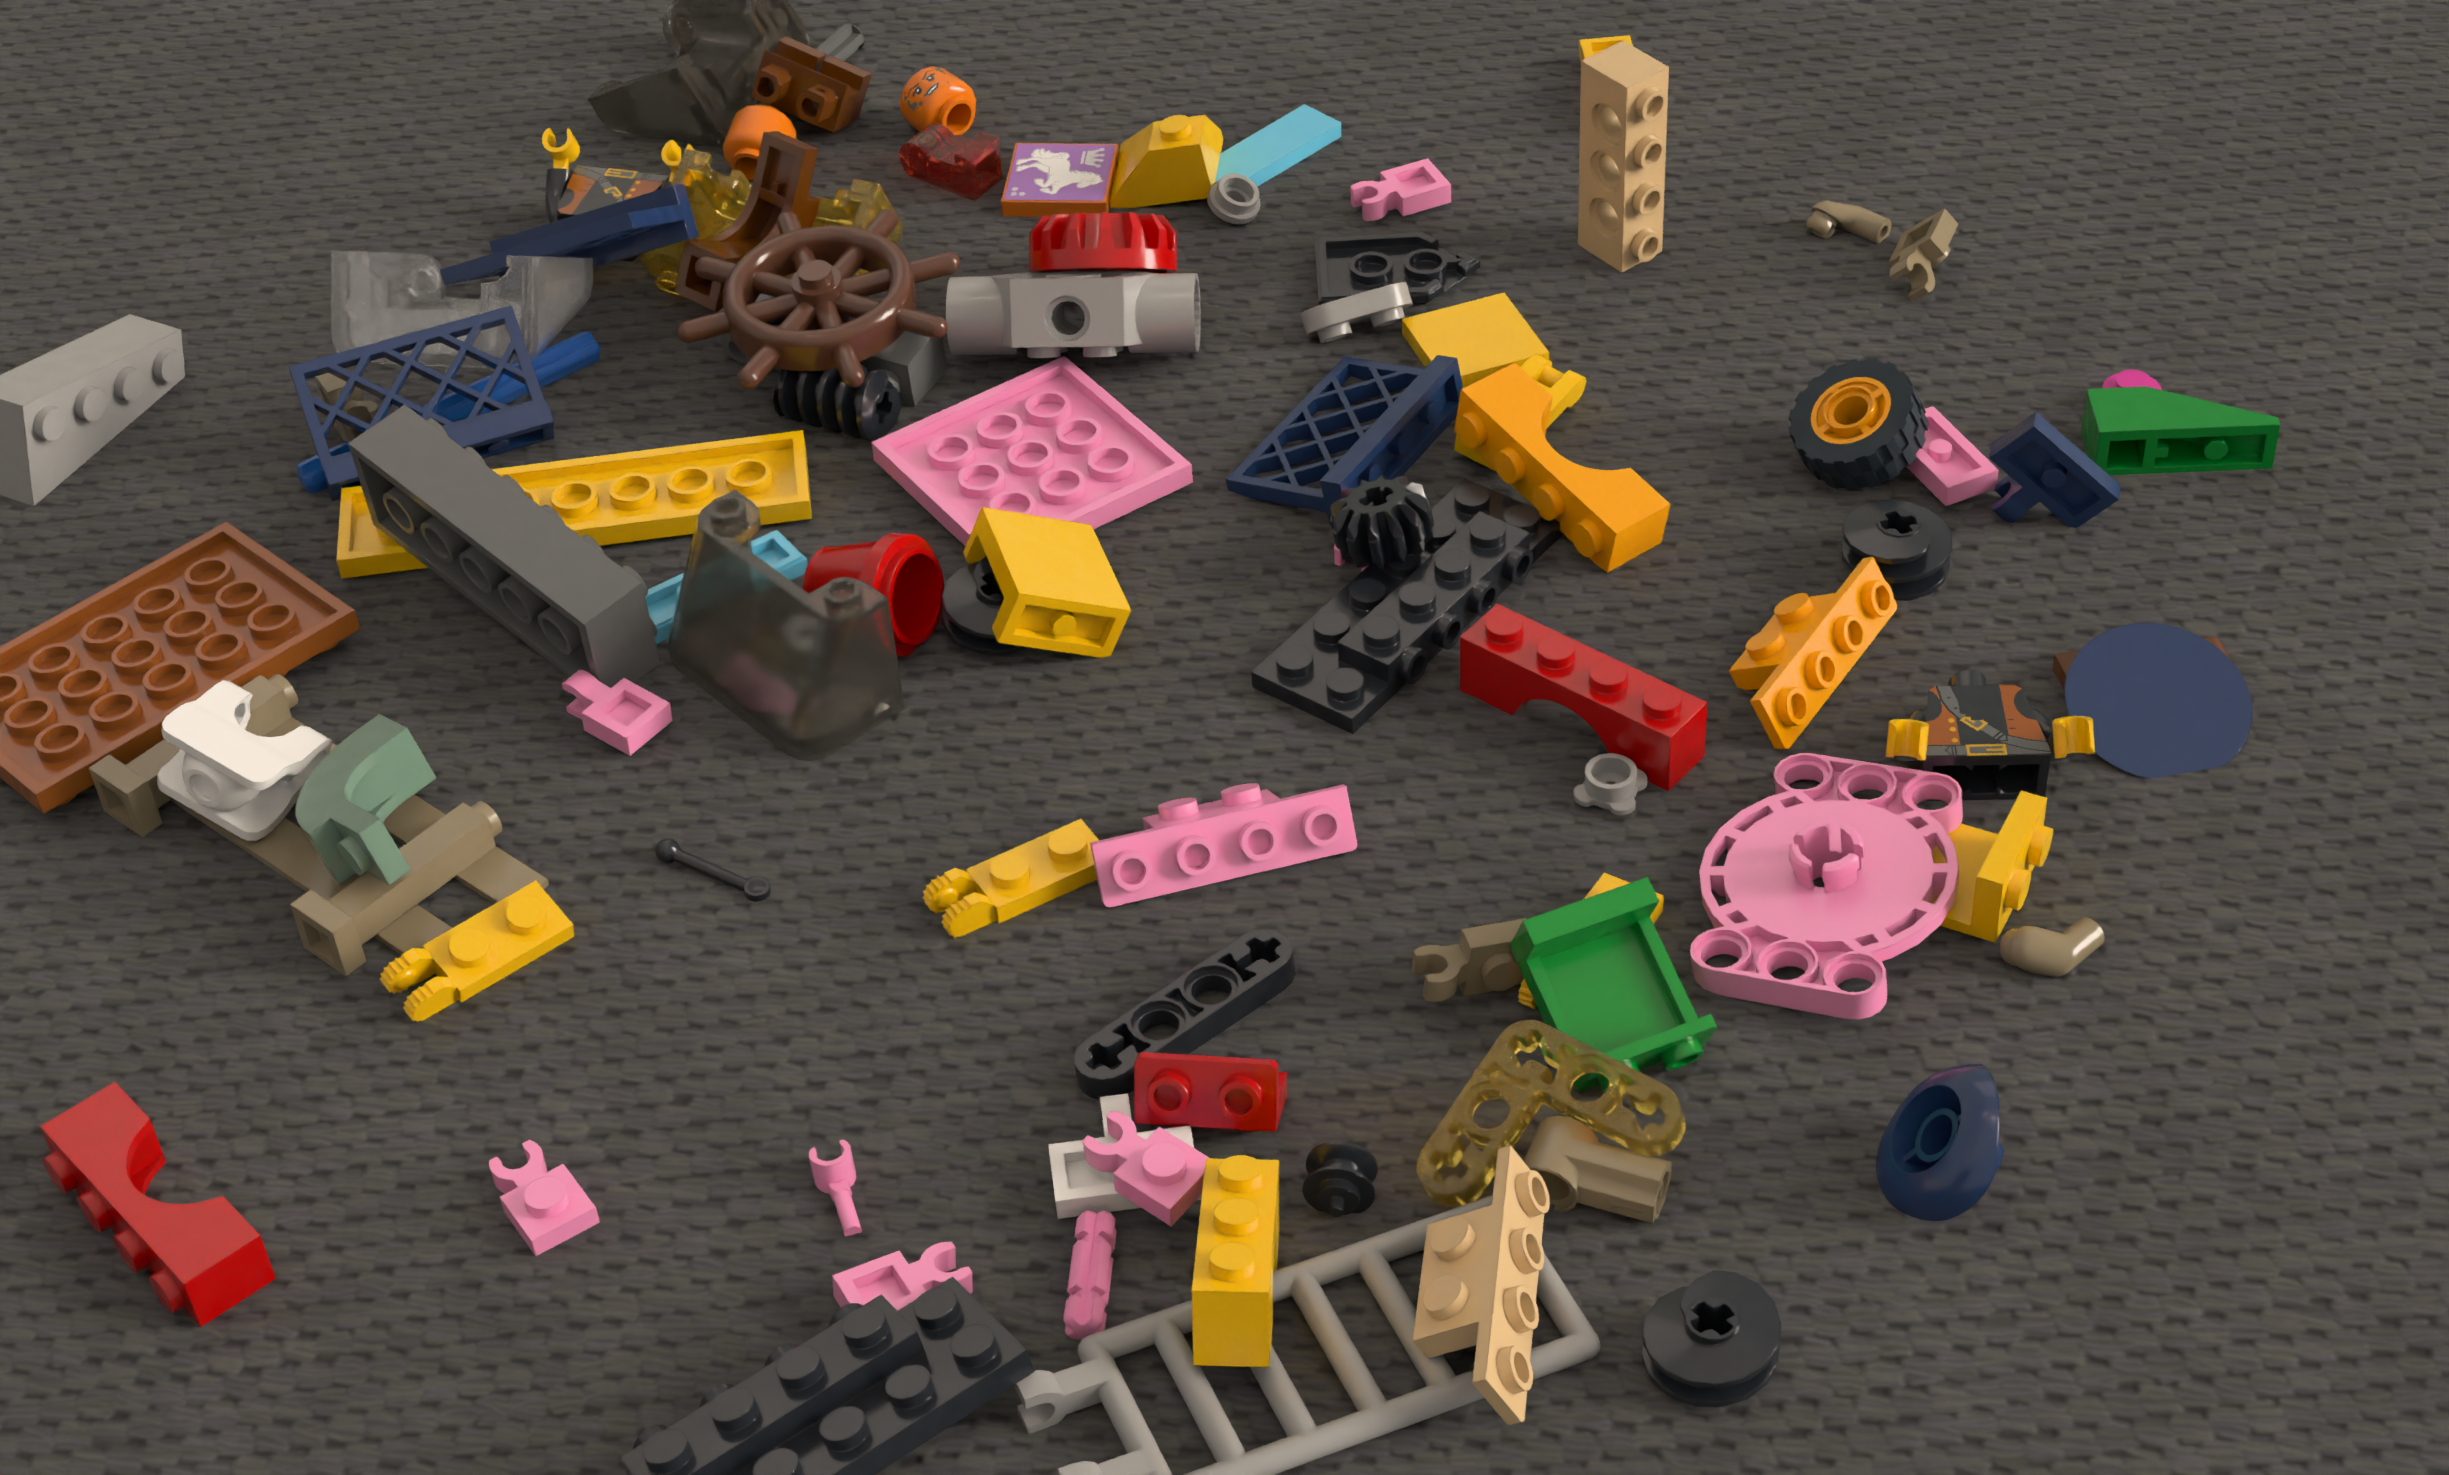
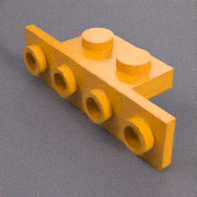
[1729,557,1897,750]

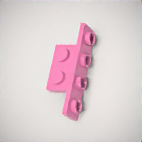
[1090,783,1357,907]

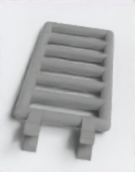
[1015,1195,1601,1475]

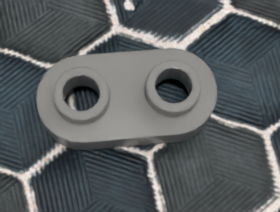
[1300,282,1413,343]

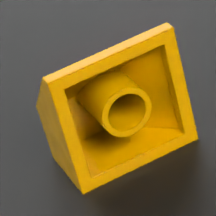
[1109,115,1223,208]

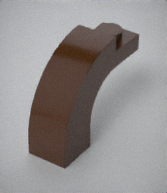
[675,131,821,311]

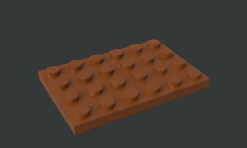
[0,521,361,814]

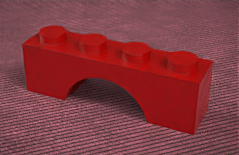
[1460,604,1707,791]
[40,1082,276,1327]

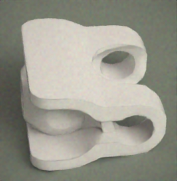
[157,680,332,841]

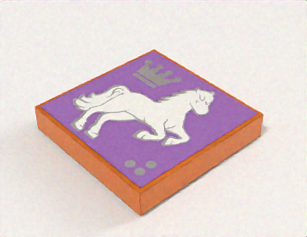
[1001,143,1119,217]

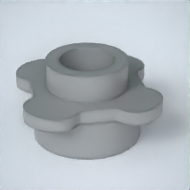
[1573,753,1647,815]

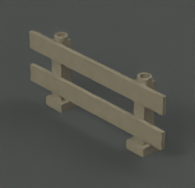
[89,674,549,976]

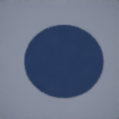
[2065,623,2253,779]

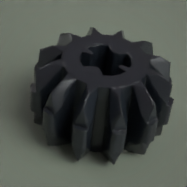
[1330,475,1434,569]

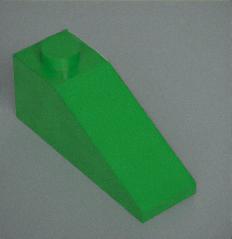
[2081,386,2281,475]

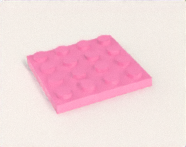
[871,356,1193,546]

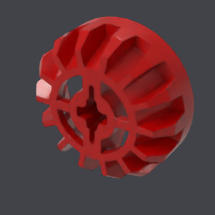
[1028,212,1177,274]

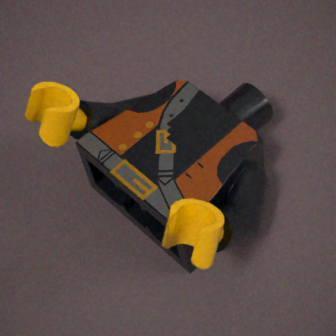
[542,128,702,270]
[1885,669,2095,801]

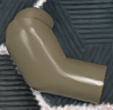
[2000,917,2105,977]

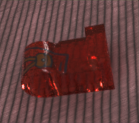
[899,123,1003,201]

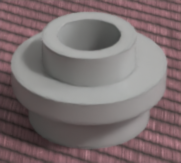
[1207,174,1260,224]

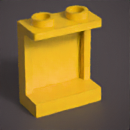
[963,507,1131,658]

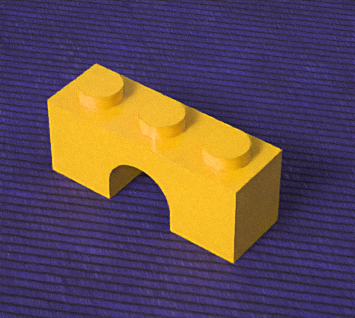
[1192,1155,1279,1367]

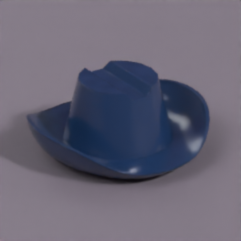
[1876,1064,2004,1221]

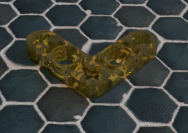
[1417,1020,1686,1207]

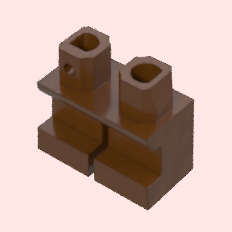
[751,36,872,132]

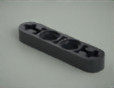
[1074,928,1296,1100]

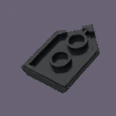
[1314,232,1480,305]

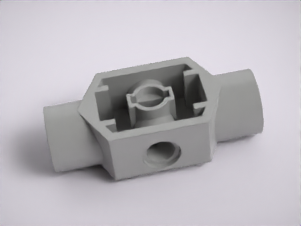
[946,271,1201,358]

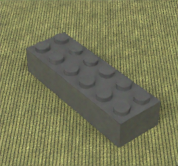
[348,404,660,688]

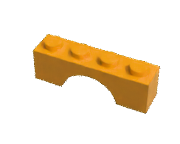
[1454,363,1670,573]

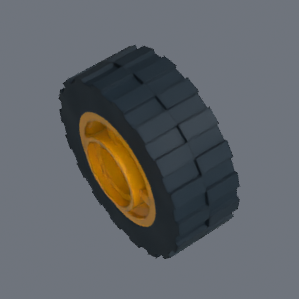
[1788,358,1928,491]

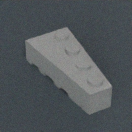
[0,314,185,506]

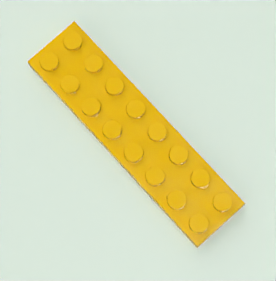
[336,430,812,579]

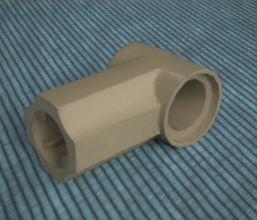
[1524,1115,1672,1223]

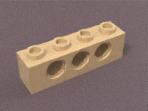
[1578,41,1669,272]

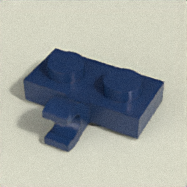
[1989,412,2121,528]

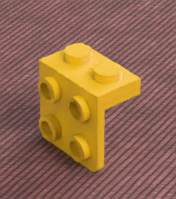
[1932,791,2053,943]

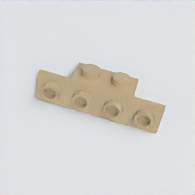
[1413,1145,1550,1425]

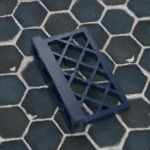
[440,184,699,294]
[289,305,554,502]
[1226,355,1463,526]

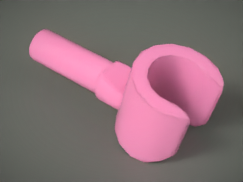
[809,1140,862,1237]

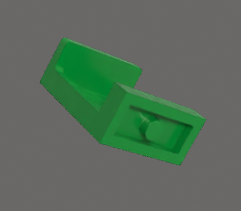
[1509,877,1717,1094]

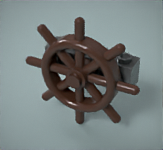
[677,209,960,407]

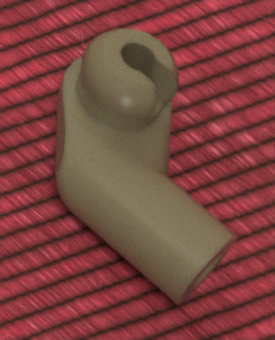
[1806,200,1892,244]

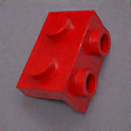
[1134,1052,1287,1132]

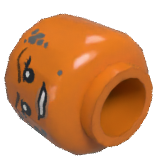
[900,66,976,142]

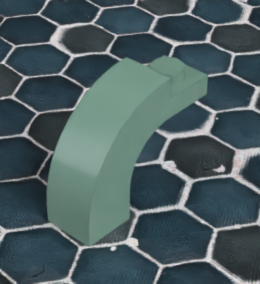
[296,714,436,885]

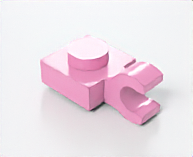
[562,670,673,756]

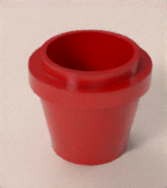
[802,533,944,656]

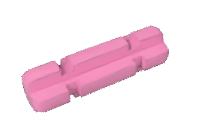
[1063,1210,1117,1340]

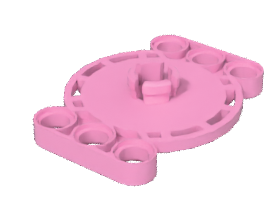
[1690,753,1963,1020]

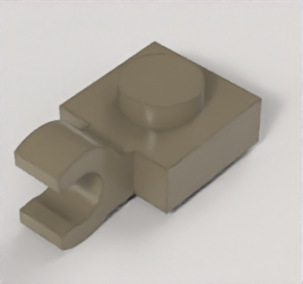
[1888,208,1958,301]
[315,373,378,442]
[1411,918,1526,1002]

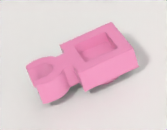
[1350,158,1451,221]
[1082,1111,1209,1227]
[489,1140,600,1256]
[832,1242,973,1311]

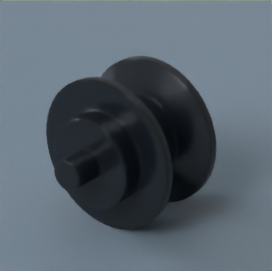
[1302,1141,1378,1217]

